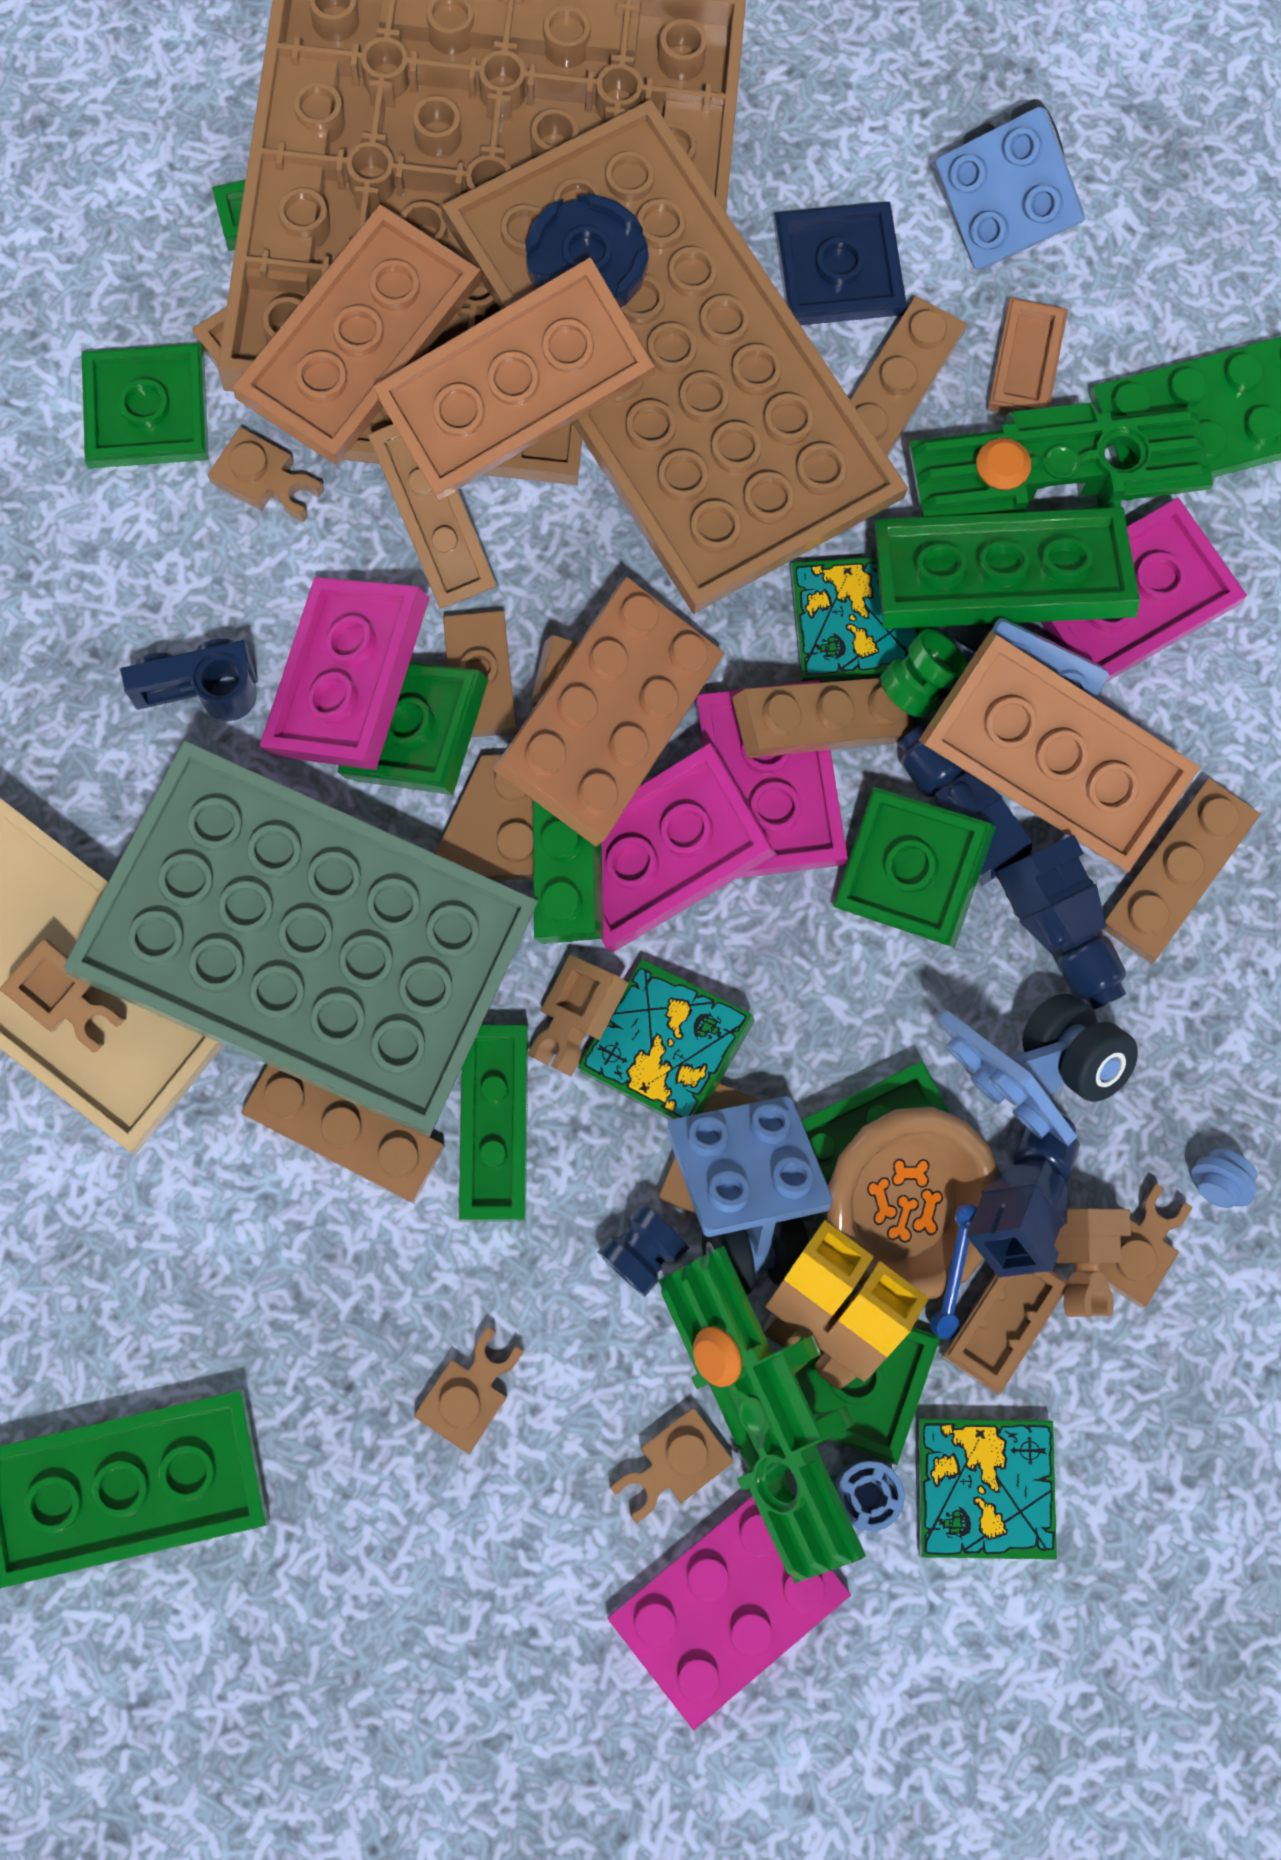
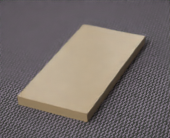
[0,798,224,1154]

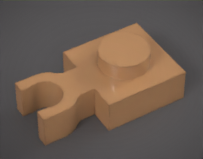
[207,427,324,522]
[0,939,126,1053]
[528,954,629,1077]
[1101,1184,1193,1308]
[414,1327,524,1454]
[610,1407,734,1524]

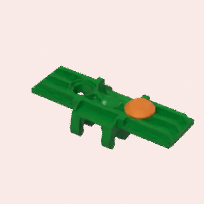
[909,402,1213,517]
[658,1246,866,1583]

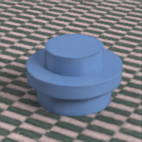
[1191,1148,1258,1208]

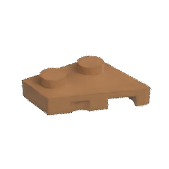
[435,755,533,881]

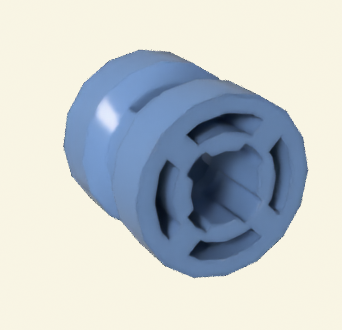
[833,1460,905,1532]

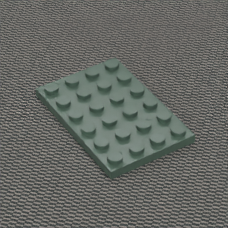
[63,740,538,1137]

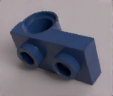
[120,639,258,721]

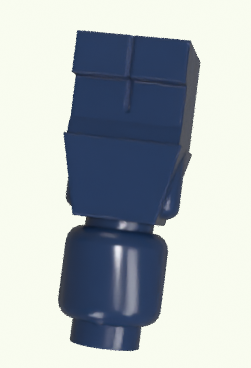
[899,723,1033,886]
[997,834,1127,1010]
[966,1115,1080,1278]

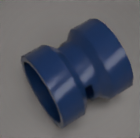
[597,1203,690,1297]

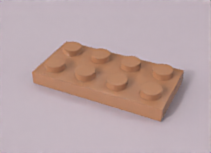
[232,204,481,466]
[372,257,655,501]
[492,577,724,847]
[919,631,1201,873]

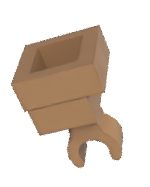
[1054,1209,1131,1317]

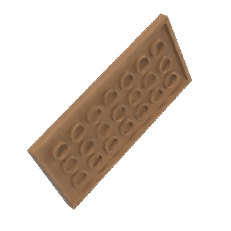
[441,99,908,614]

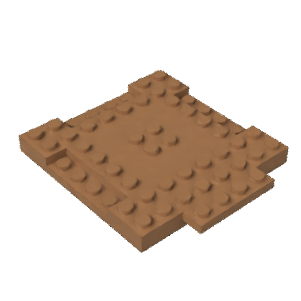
[217,0,746,485]

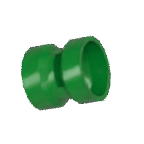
[880,629,968,718]

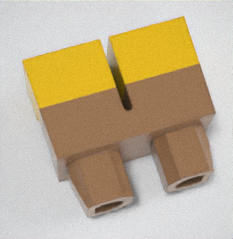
[763,1220,929,1389]

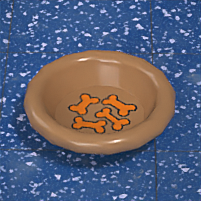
[826,1106,1000,1300]

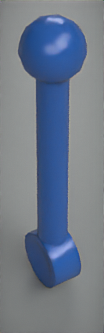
[930,1203,977,1340]

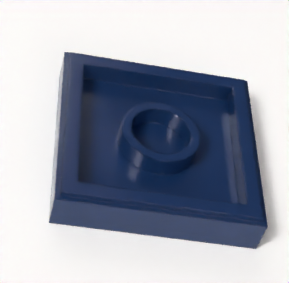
[773,202,907,325]

